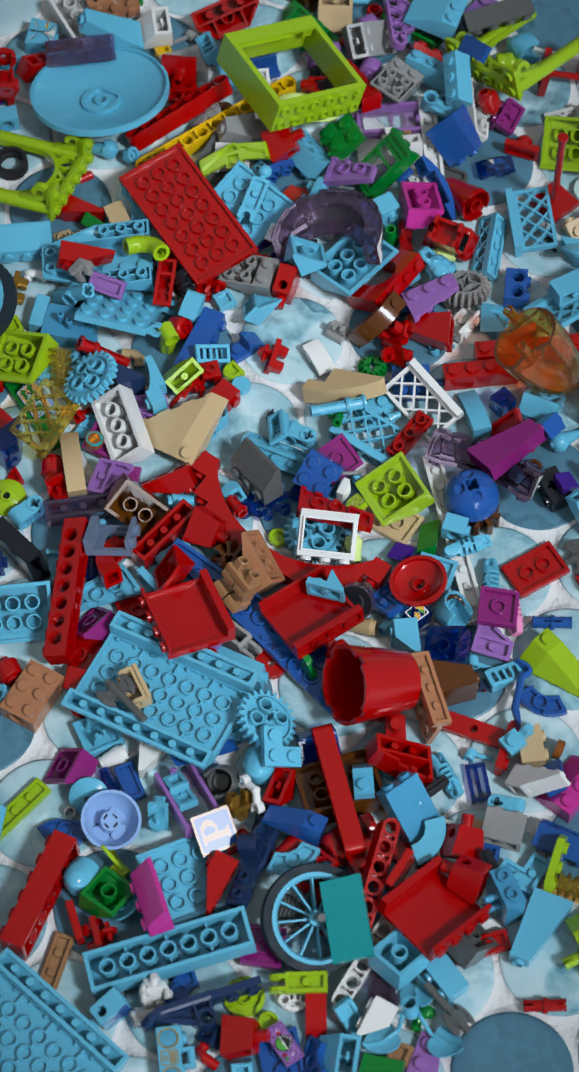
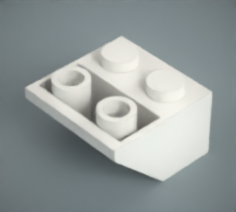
[136,6,173,50]

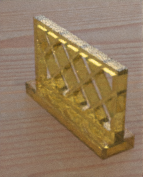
[8,377,81,460]

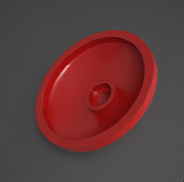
[389,555,448,607]

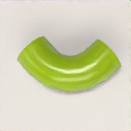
[122,235,170,261]

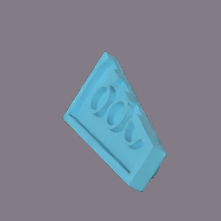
[80,564,140,612]

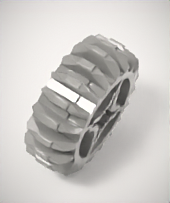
[445,269,490,309]

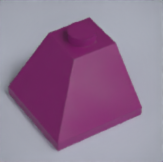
[77,606,115,641]
[42,748,99,784]

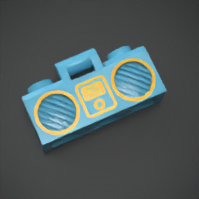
[155,1025,197,1072]

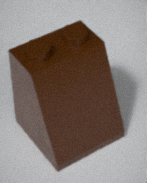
[432,660,480,706]

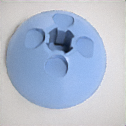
[81,790,142,850]

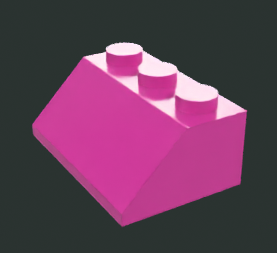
[398,181,444,230]
[536,755,579,823]
[129,857,175,937]

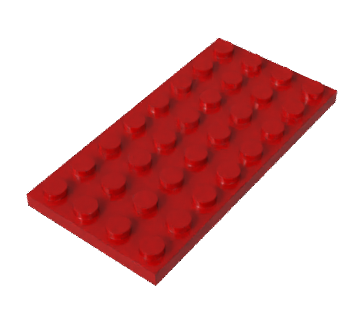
[119,143,258,288]

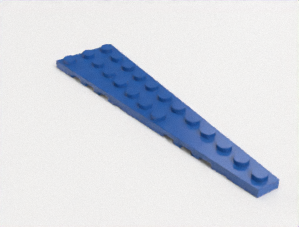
[166,538,333,715]

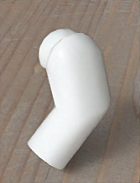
[23,269,49,283]

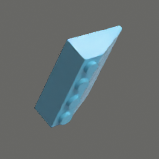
[403,0,469,40]
[310,224,399,297]
[0,580,53,644]

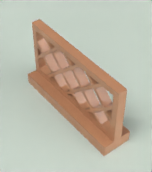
[410,651,452,745]

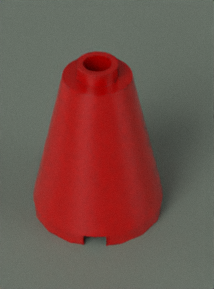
[445,177,490,222]

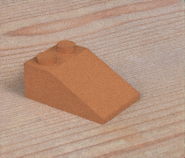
[241,530,286,594]

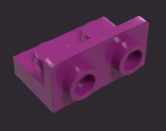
[489,97,526,137]

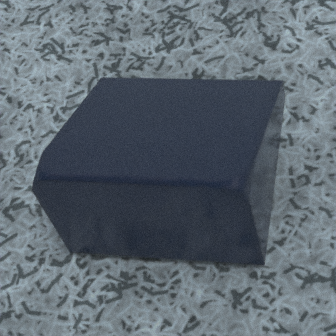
[196,1021,221,1051]

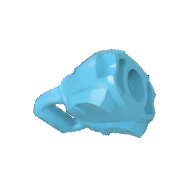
[419,246,457,281]

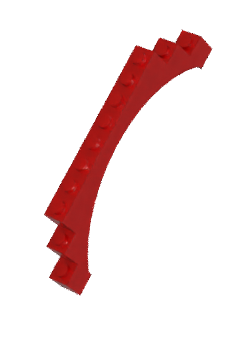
[191,450,392,590]

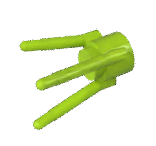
[101,845,131,879]

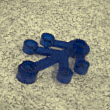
[240,484,300,522]

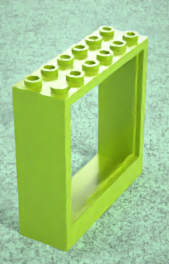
[216,15,366,132]

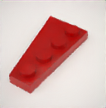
[296,485,374,533]

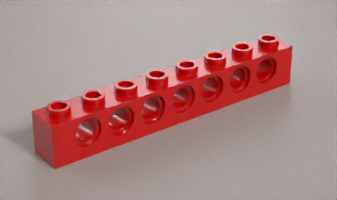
[42,517,89,665]

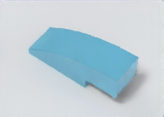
[457,390,492,438]

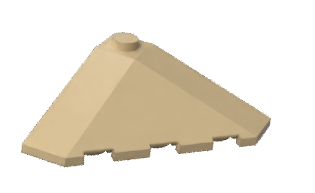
[143,392,229,466]

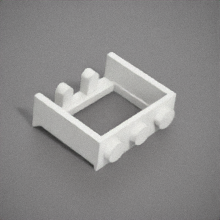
[295,508,360,565]

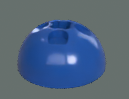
[443,469,500,522]

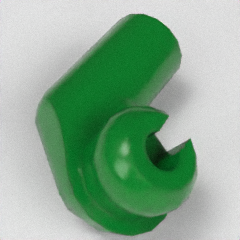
[326,412,344,427]
[410,1005,436,1033]

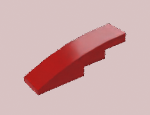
[152,251,177,307]

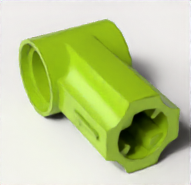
[157,321,180,355]

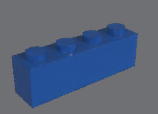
[174,306,227,375]
[531,818,579,867]

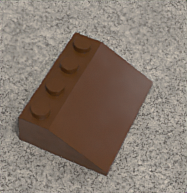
[292,748,384,824]

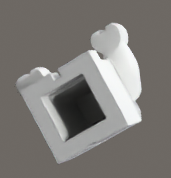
[139,973,173,1010]

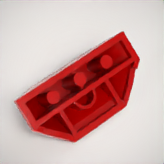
[190,0,259,40]

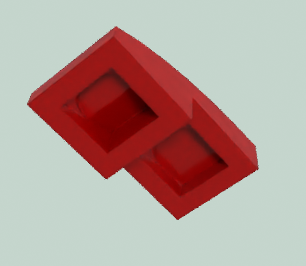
[305,993,327,1038]

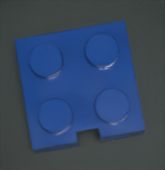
[292,448,346,498]

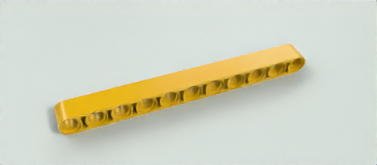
[135,76,296,167]

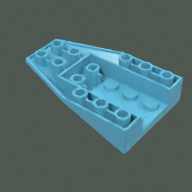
[42,219,155,291]

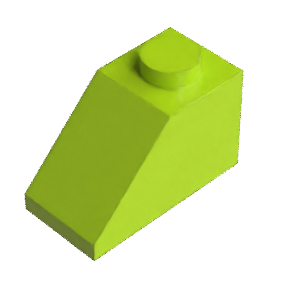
[162,357,205,395]

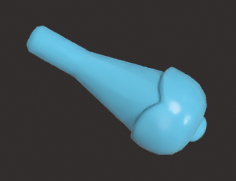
[92,139,119,160]
[548,429,579,453]

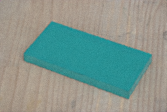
[319,873,375,965]

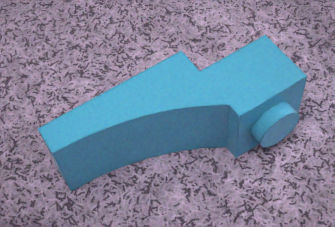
[144,355,167,415]

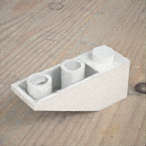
[505,764,571,798]

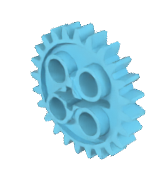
[63,350,118,405]
[283,512,346,564]
[235,689,297,749]

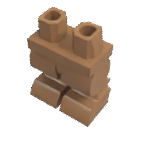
[214,555,262,614]

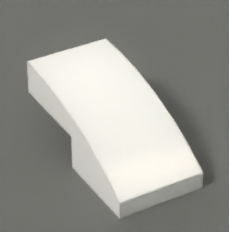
[301,338,336,377]

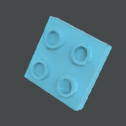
[72,717,125,757]

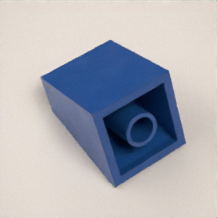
[426,104,482,167]

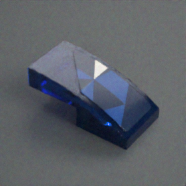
[475,156,516,180]

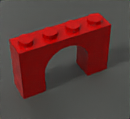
[345,248,425,313]

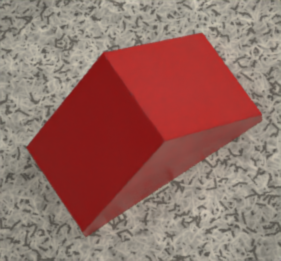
[262,767,296,806]

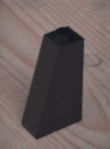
[0,516,51,582]

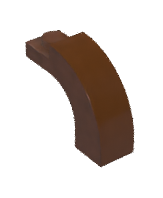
[346,291,407,348]

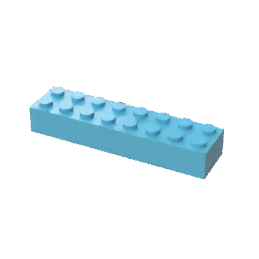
[82,905,257,999]

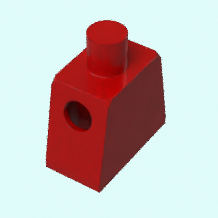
[260,127,306,163]
[272,263,300,310]
[182,506,231,548]
[384,715,406,740]
[440,813,484,861]
[440,855,493,906]
[220,1015,271,1060]

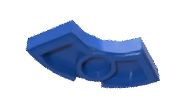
[520,685,567,717]
[37,819,87,846]
[165,971,200,1004]
[303,1034,328,1072]

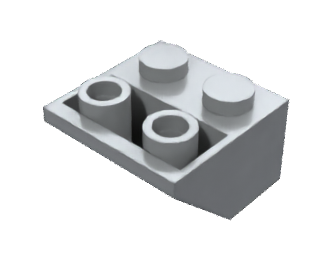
[482,806,528,852]

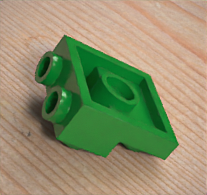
[318,113,367,160]

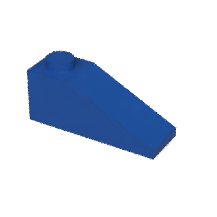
[262,805,328,847]

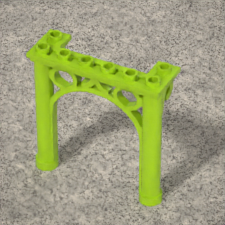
[444,11,579,101]
[0,130,94,222]

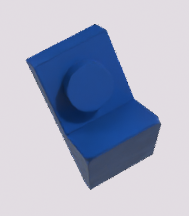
[230,332,265,364]

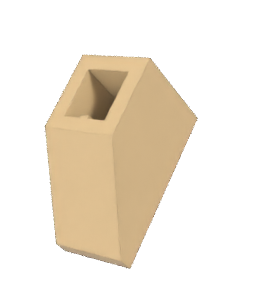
[518,723,549,768]

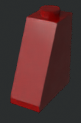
[407,311,455,353]

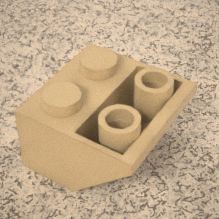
[318,0,353,34]

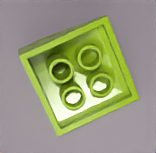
[540,115,579,172]
[0,330,59,384]
[354,451,436,527]

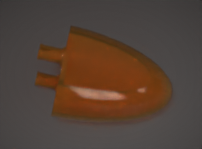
[494,305,579,396]

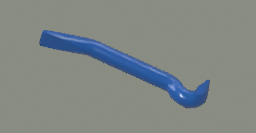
[511,658,533,729]

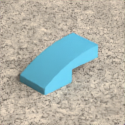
[162,771,199,812]

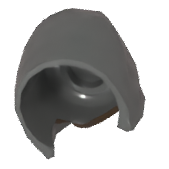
[203,764,240,800]

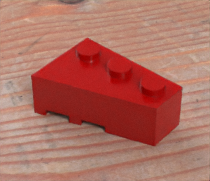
[366,733,433,787]

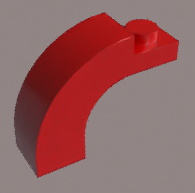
[96,536,141,589]

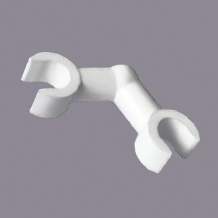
[238,774,265,814]

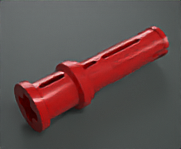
[75,335,130,367]

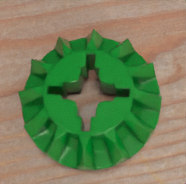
[358,354,387,377]

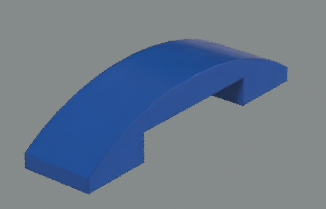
[413,155,455,221]

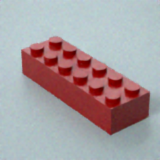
[0,829,80,961]

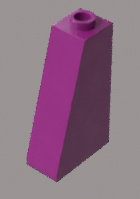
[467,419,546,481]

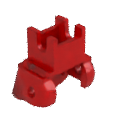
[0,47,20,106]
[422,214,480,262]
[320,813,379,876]

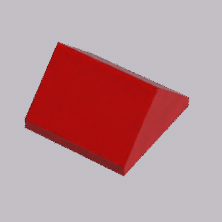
[153,544,195,590]

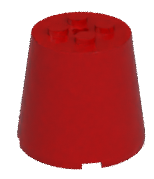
[322,644,421,726]

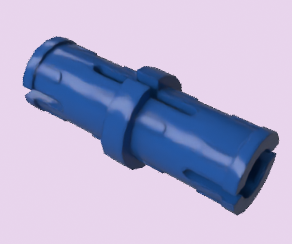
[532,615,572,630]

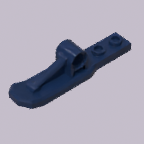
[225,802,280,909]
[140,975,262,1032]

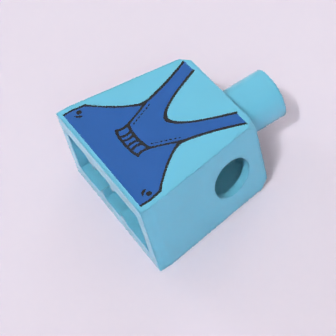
[89,987,133,1030]

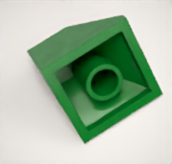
[79,866,133,918]

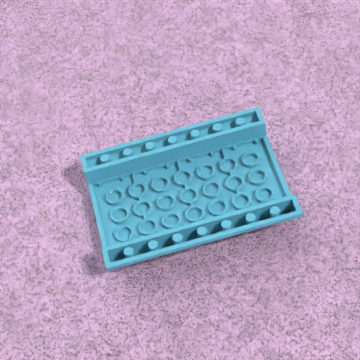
[60,610,259,769]
[0,947,130,1072]

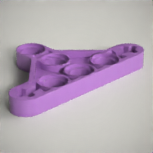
[383,0,418,51]

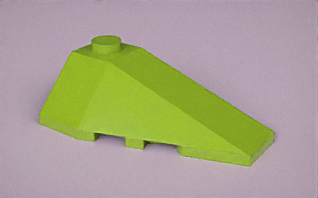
[519,627,579,698]

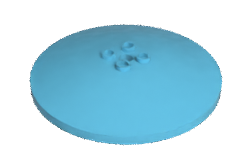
[30,45,170,137]

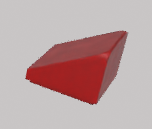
[63,666,86,690]

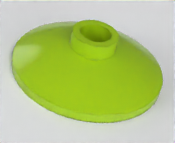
[0,479,26,516]

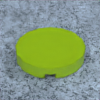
[224,976,265,1018]

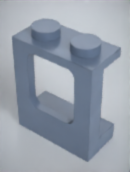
[83,516,141,556]

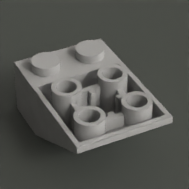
[341,20,397,62]
[370,57,425,103]
[218,255,281,297]

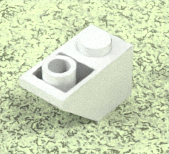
[355,995,399,1036]

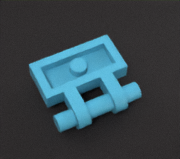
[354,394,401,432]

